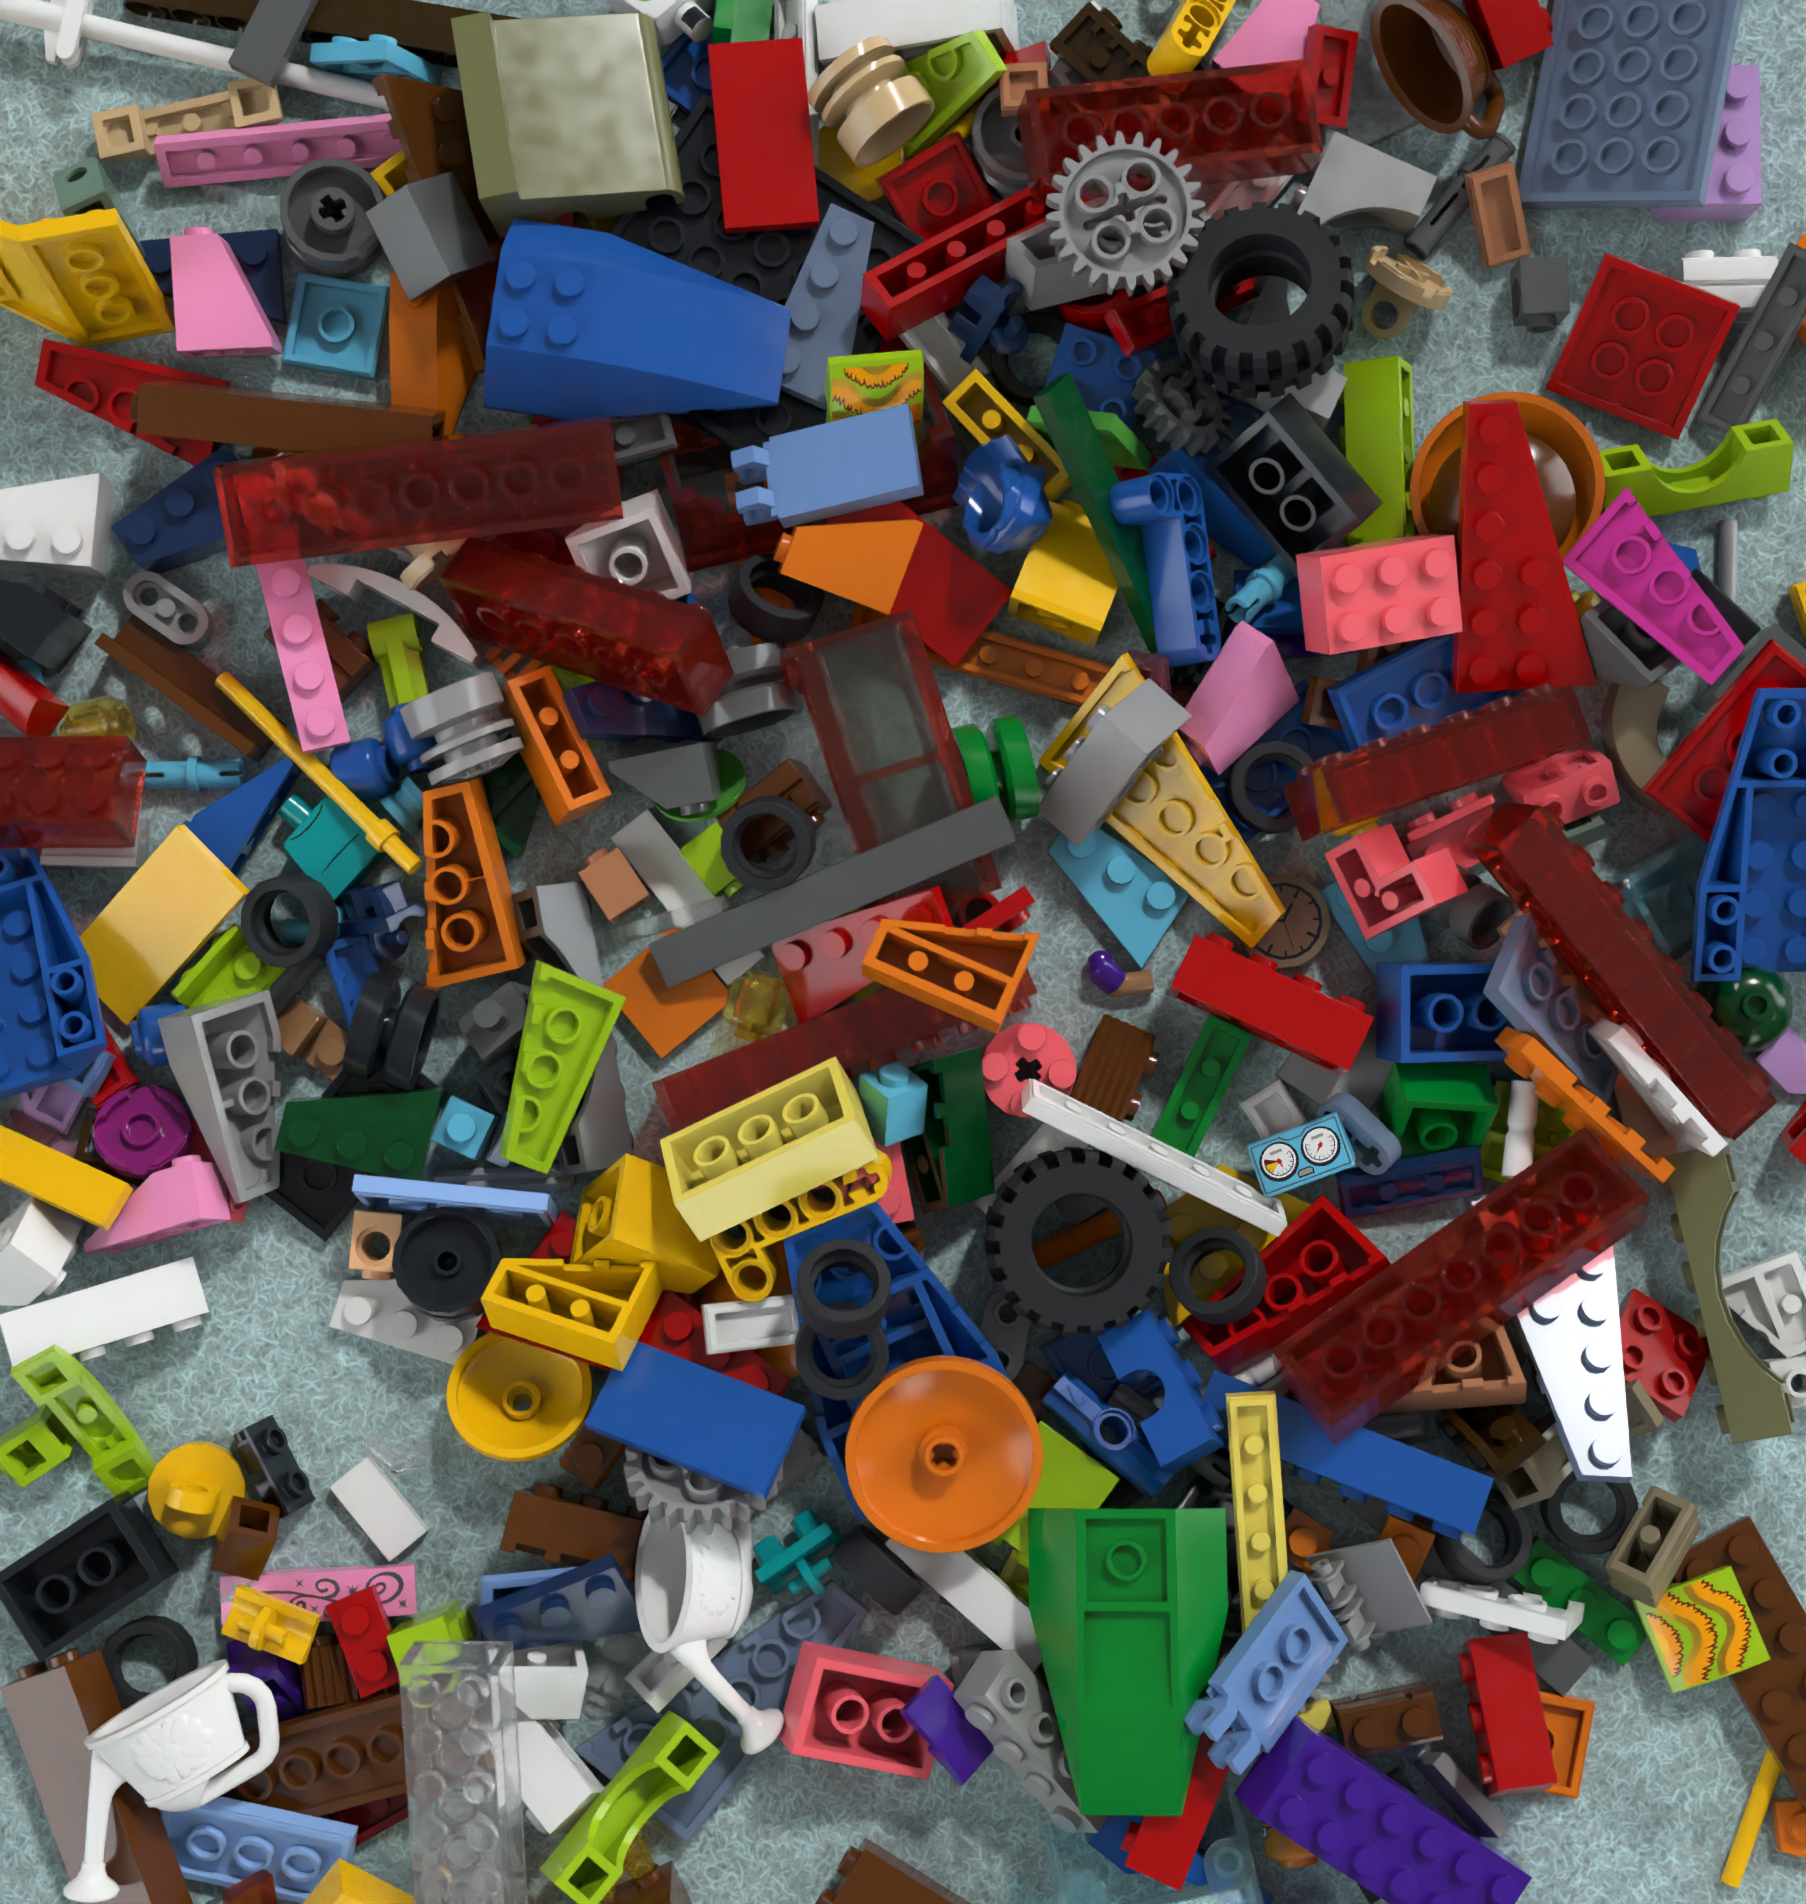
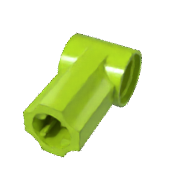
[367,612,430,709]

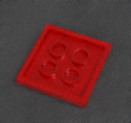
[1545,252,1740,440]

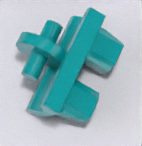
[753,1509,843,1597]

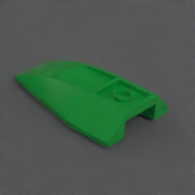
[1028,1508,1228,1816]

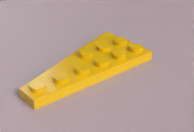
[1038,652,1286,949]

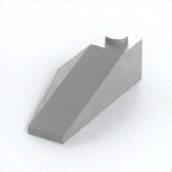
[157,990,281,1203]

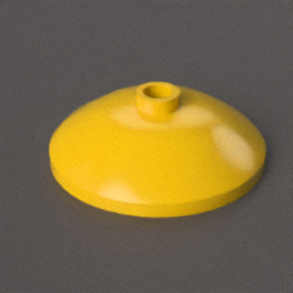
[446,1333,593,1462]

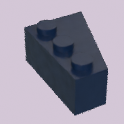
[110,444,250,574]

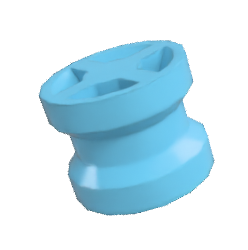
[380,776,424,835]

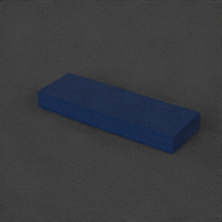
[1335,1145,1486,1219]

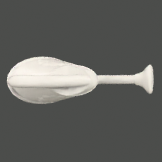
[635,1512,784,1755]
[63,1659,280,1903]

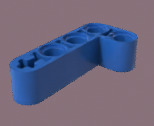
[1109,472,1221,668]

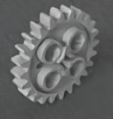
[1045,131,1205,296]
[624,1446,784,1535]

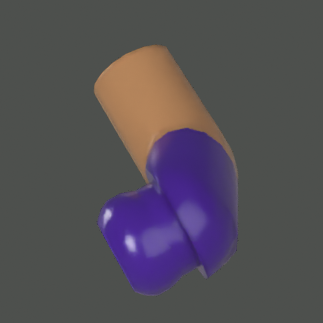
[1087,951,1154,998]

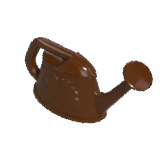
[1371,0,1506,140]

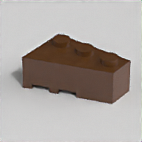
[499,1482,648,1580]

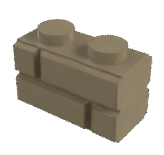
[1605,1486,1701,1608]

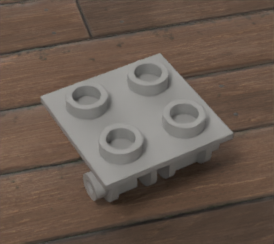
[1306,1538,1433,1652]

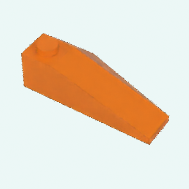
[389,270,476,469]

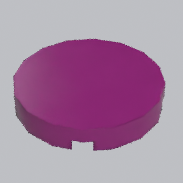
[93,1085,193,1179]

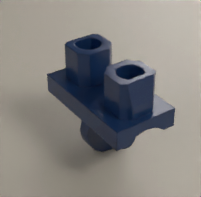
[947,274,1029,365]
[338,880,427,960]

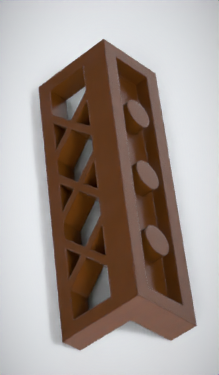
[94,614,287,763]

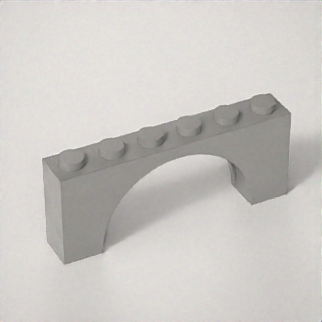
[1219,131,1437,431]

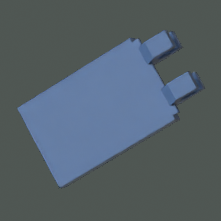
[730,403,924,528]
[1183,1570,1349,1775]

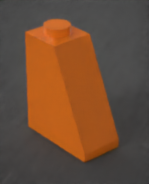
[773,519,924,615]

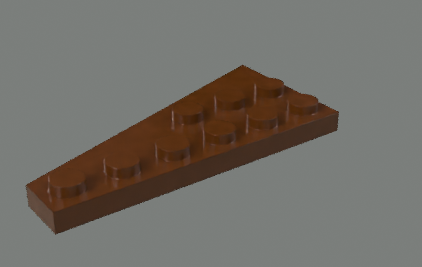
[372,73,505,373]

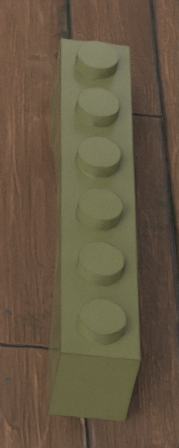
[1662,1145,1798,1444]

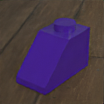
[226,1640,318,1722]

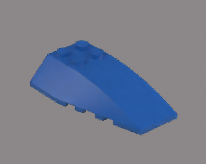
[483,218,792,423]
[783,1201,1008,1521]

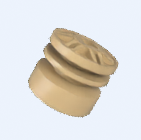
[807,35,935,167]

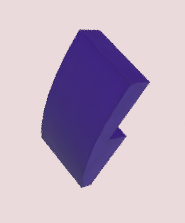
[900,1675,994,1785]

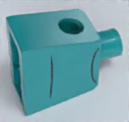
[278,793,387,906]

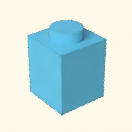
[858,1061,928,1147]
[431,1096,502,1160]

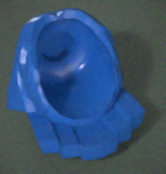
[952,435,1053,554]

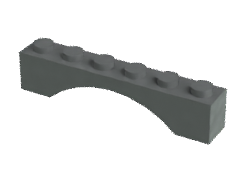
[511,881,634,1177]

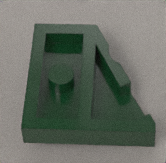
[476,733,541,860]

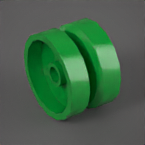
[947,714,1040,822]

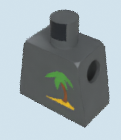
[456,981,531,1068]

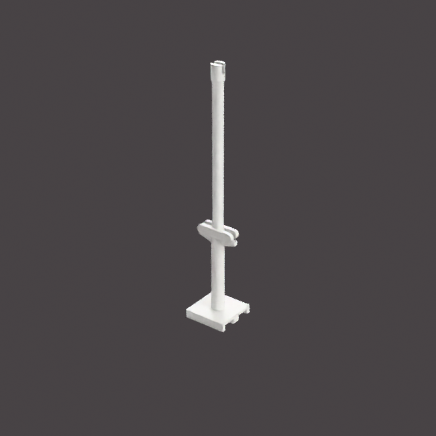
[0,0,390,113]

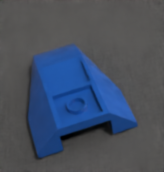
[1690,688,1806,981]
[0,801,108,1099]

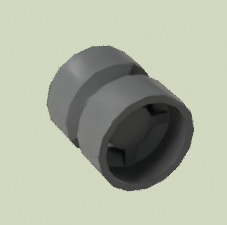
[1425,864,1514,950]

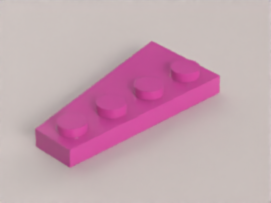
[1562,487,1745,687]

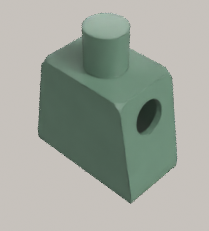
[53,157,146,258]

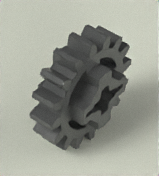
[1132,357,1232,456]

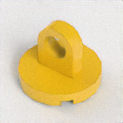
[148,1441,247,1539]

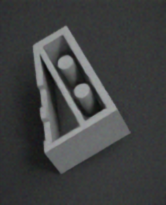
[1039,678,1192,847]

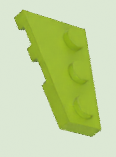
[902,30,1008,159]

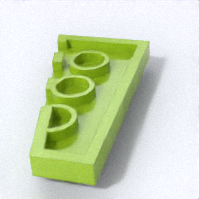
[499,959,626,1175]

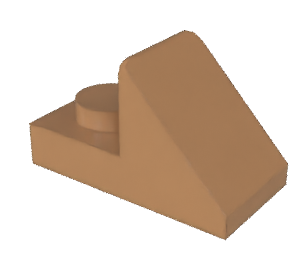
[276,995,349,1081]

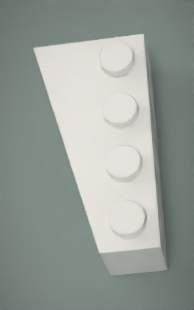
[815,0,1020,69]
[0,473,115,577]
[0,1256,209,1367]

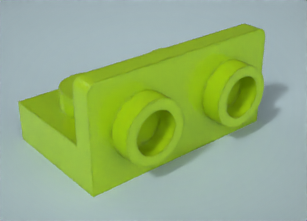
[171,924,286,1008]

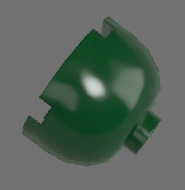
[1692,967,1792,1054]

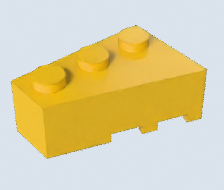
[481,1258,663,1372]

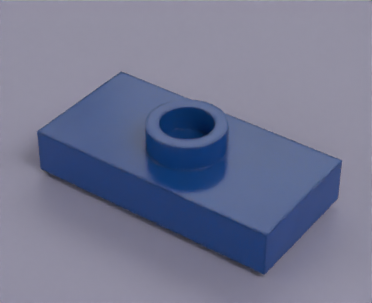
[325,934,381,1030]

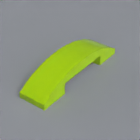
[11,1344,156,1496]

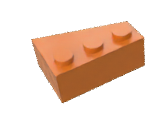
[862,919,1040,1035]

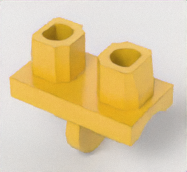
[221,1584,322,1665]

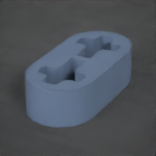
[1317,1092,1401,1175]

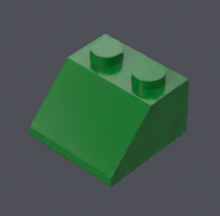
[1378,1062,1499,1159]

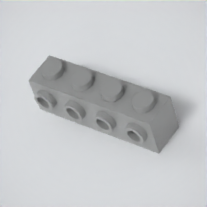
[953,1649,1109,1834]

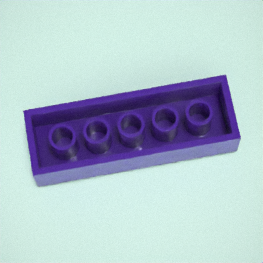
[1234,1715,1532,1904]

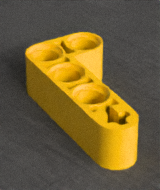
[1147,0,1236,88]
[710,1149,893,1302]

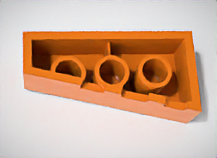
[423,777,530,988]

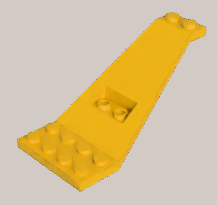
[0,208,175,347]

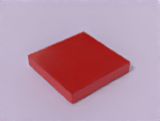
[875,131,996,240]

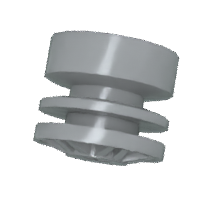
[399,671,525,786]

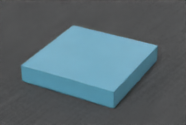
[282,271,390,381]

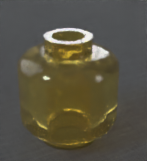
[60,696,136,762]
[723,970,791,1044]

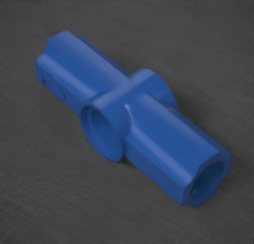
[1039,1370,1174,1501]

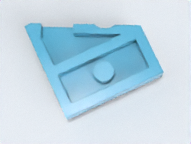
[310,34,442,86]

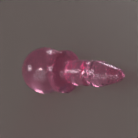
[9,1109,77,1158]

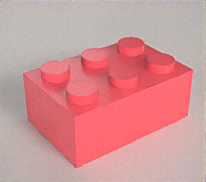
[1296,533,1463,655]
[778,1640,954,1780]

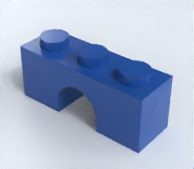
[1097,1309,1225,1473]

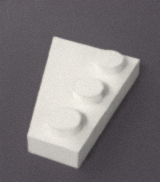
[329,1278,485,1365]

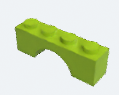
[1599,418,1794,517]
[539,1710,720,1904]

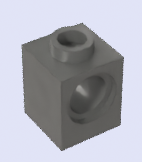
[1510,256,1570,333]

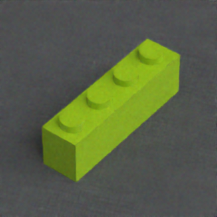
[1339,355,1417,546]

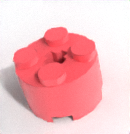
[981,1023,1076,1119]

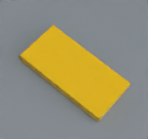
[80,824,250,1026]

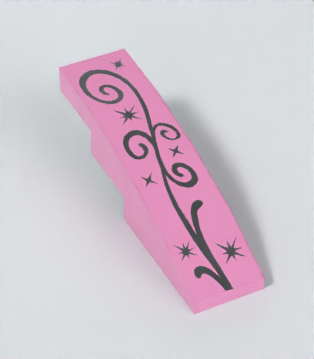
[219,1562,417,1625]

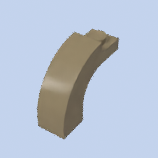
[1601,682,1670,816]
[1487,1379,1664,1511]

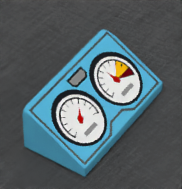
[1247,1111,1355,1198]

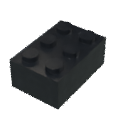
[1204,392,1383,576]
[0,1491,179,1663]

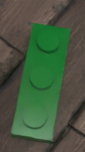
[1150,1014,1253,1158]
[1511,1535,1647,1667]

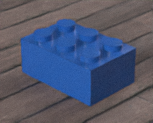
[1376,960,1518,1063]

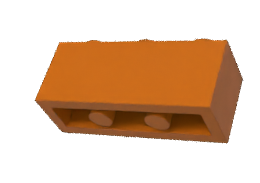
[498,665,612,827]

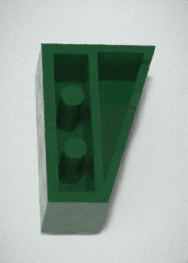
[902,1046,995,1214]
[274,1086,446,1181]

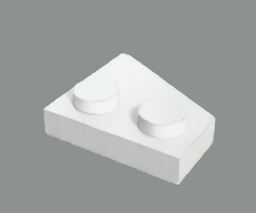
[1722,1249,1806,1358]

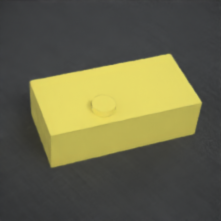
[660,1056,879,1242]

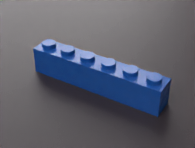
[1203,1370,1494,1541]

